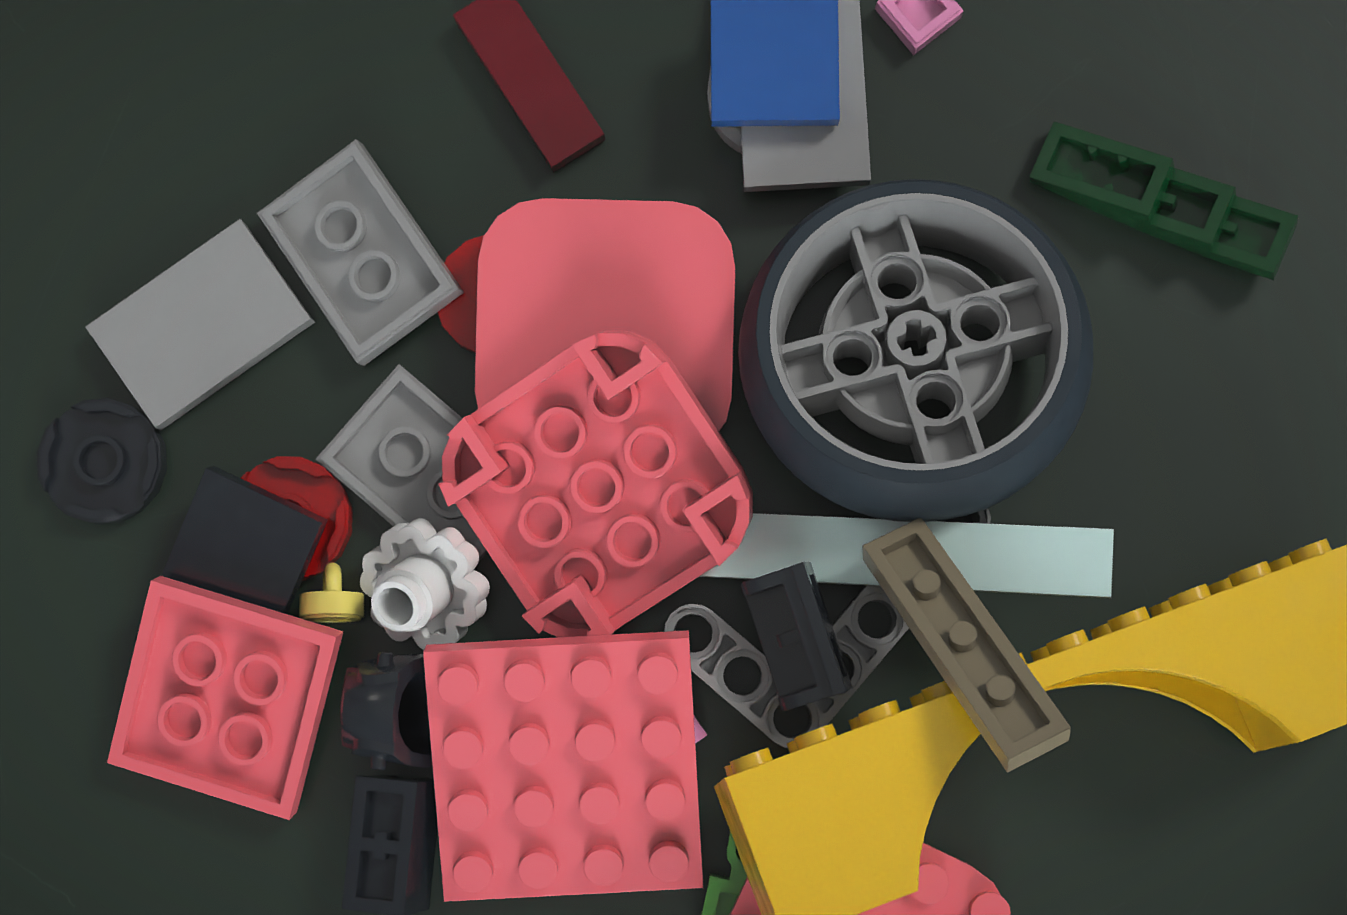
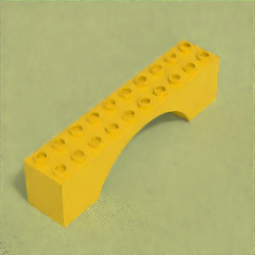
[714,538,1347,915]

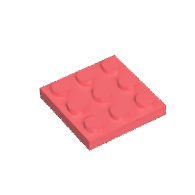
[107,576,344,820]

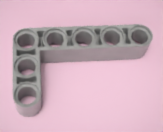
[664,508,991,748]

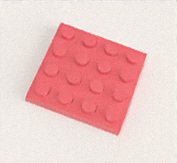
[423,630,703,902]

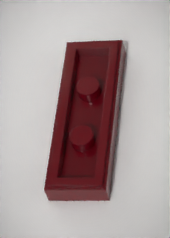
[453,0,605,173]

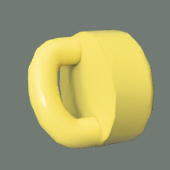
[299,562,364,623]

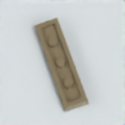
[862,518,1071,773]

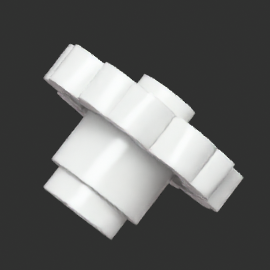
[360,518,490,650]

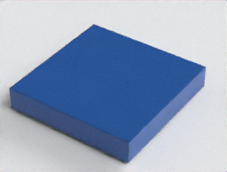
[710,0,840,127]

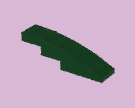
[1029,121,1298,281]

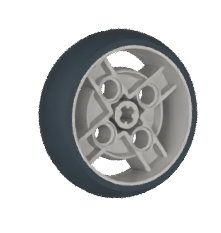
[738,179,1093,522]

